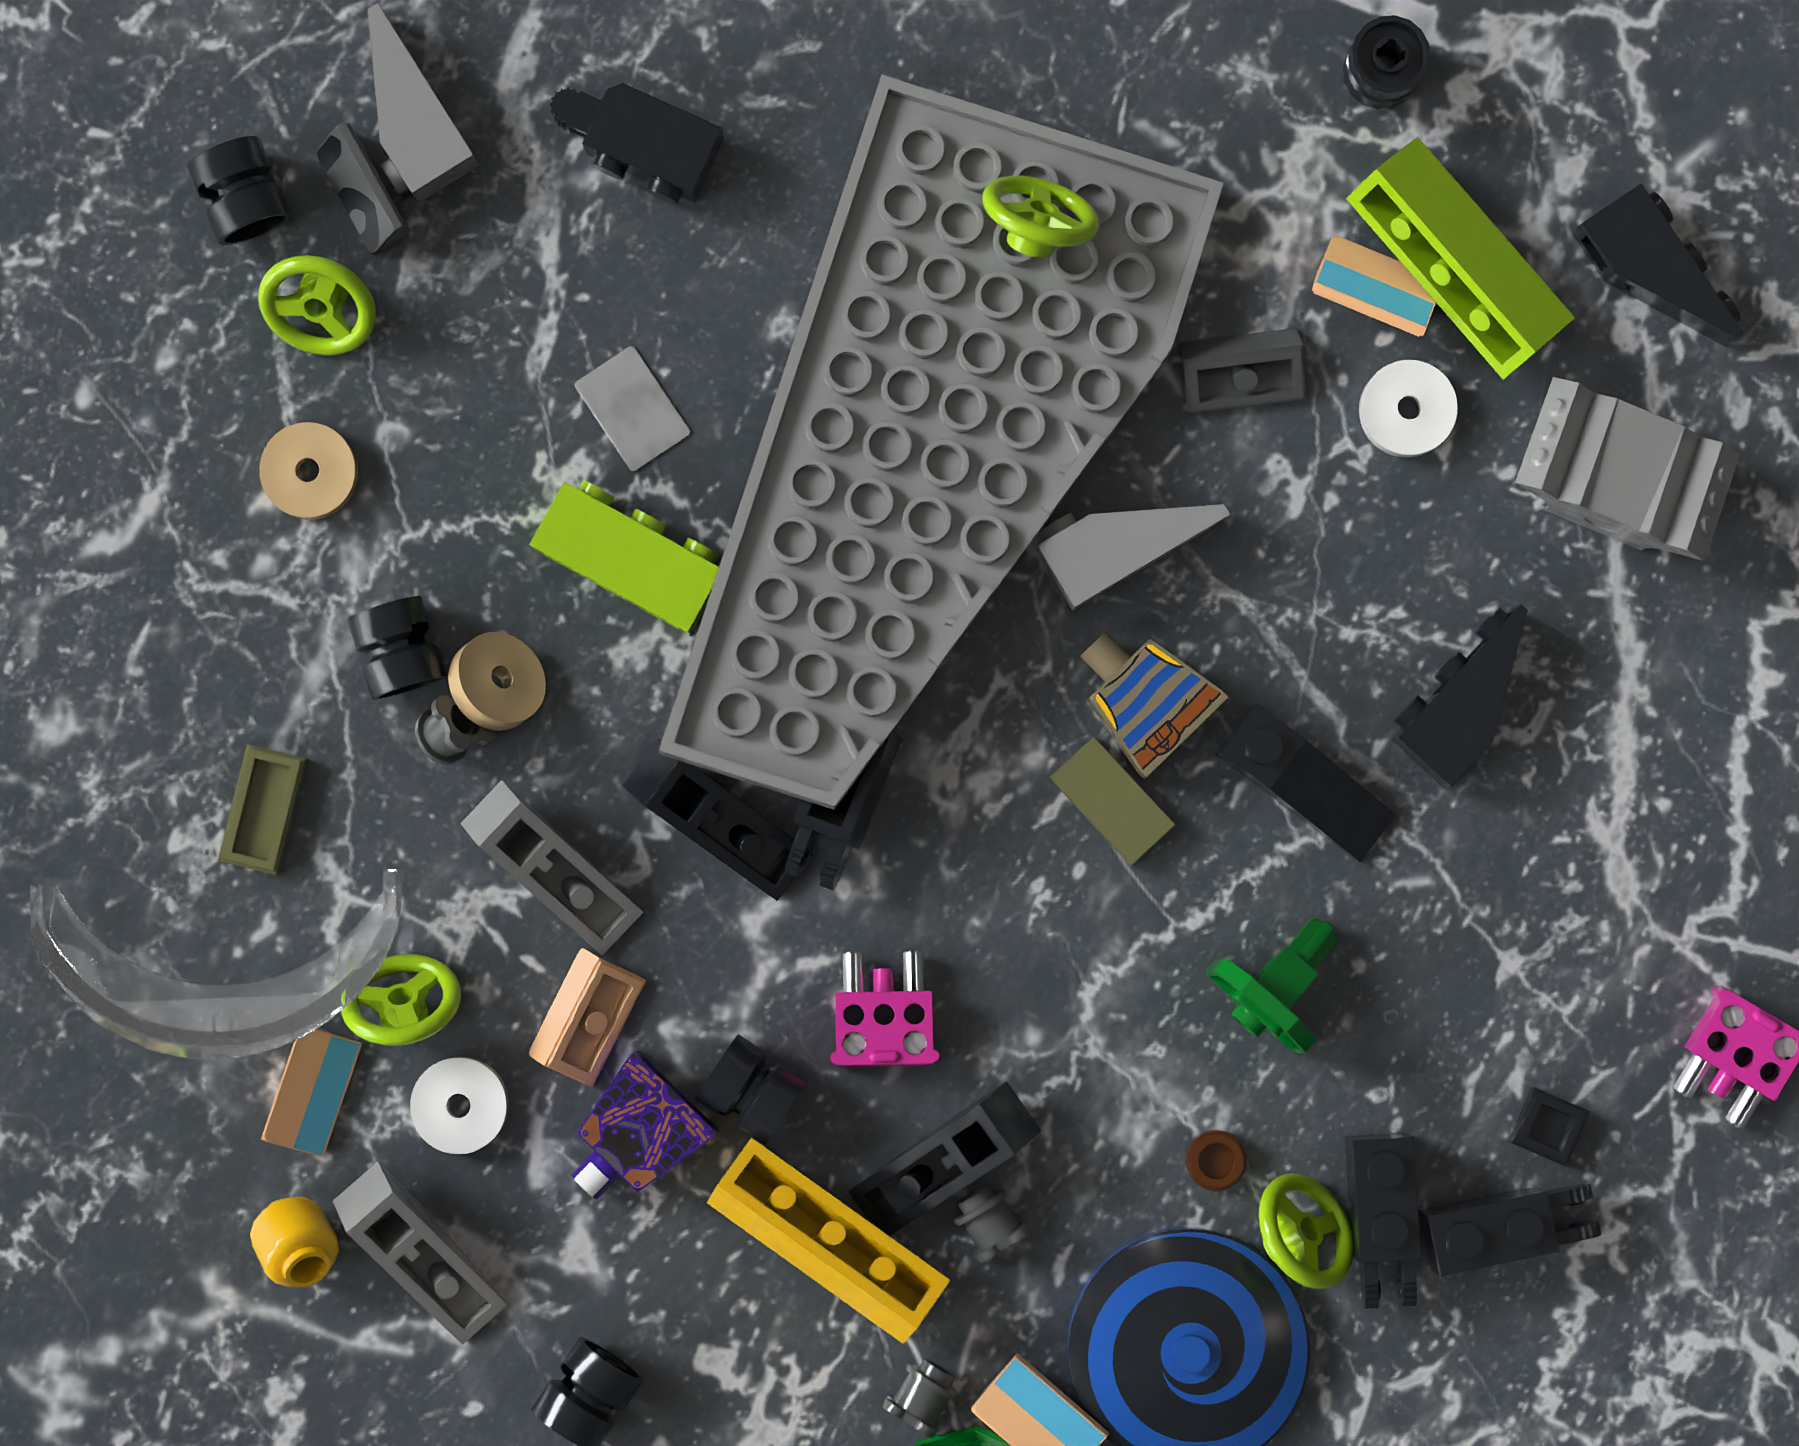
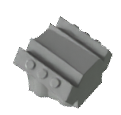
[1515,377,1740,561]

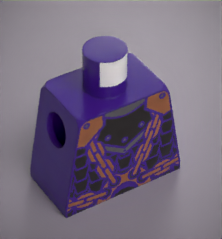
[571,1050,719,1200]

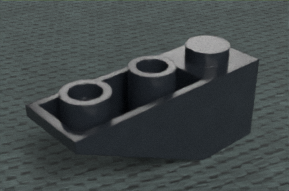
[1572,183,1744,346]
[1391,604,1528,788]

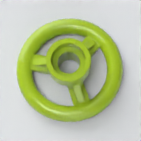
[982,176,1099,258]
[258,255,376,356]
[340,954,461,1046]
[1259,1173,1354,1289]

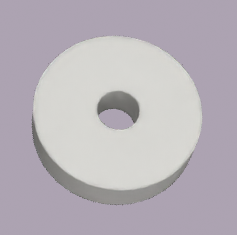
[1359,360,1458,458]
[410,1057,509,1154]

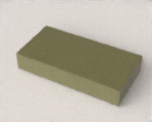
[1049,736,1175,866]
[218,744,308,875]

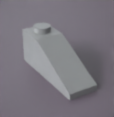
[367,3,479,203]
[1036,504,1230,611]
[460,780,643,956]
[333,1161,508,1345]

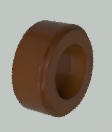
[1185,1129,1247,1191]

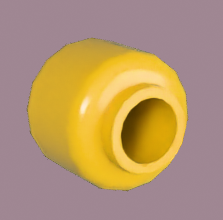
[250,1197,339,1288]

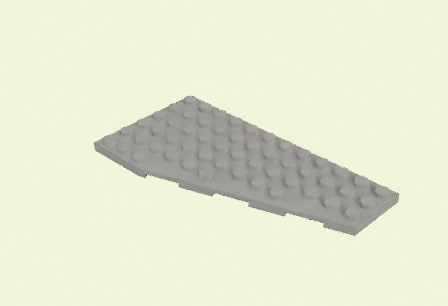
[659,74,1224,810]

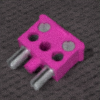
[830,950,939,1068]
[1674,985,1799,1129]

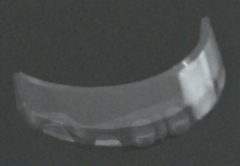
[30,869,404,1059]

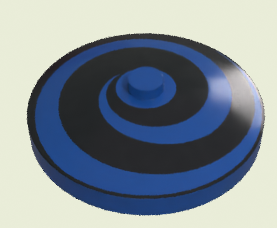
[1068,1227,1310,1446]

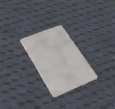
[575,346,690,471]

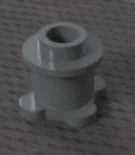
[415,695,496,765]
[954,1185,1031,1263]
[882,1358,959,1438]

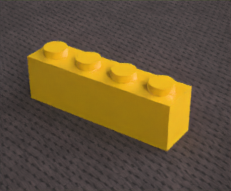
[707,1138,950,1344]

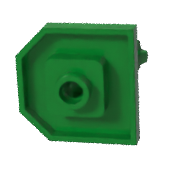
[1204,918,1338,1053]

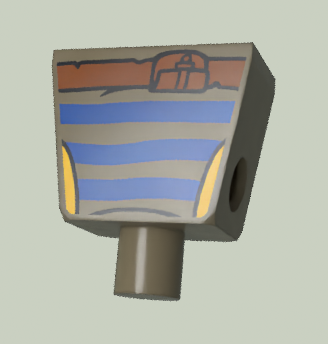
[1080,631,1228,779]

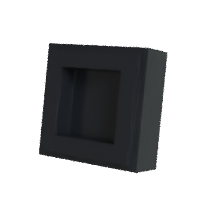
[1508,1087,1590,1167]

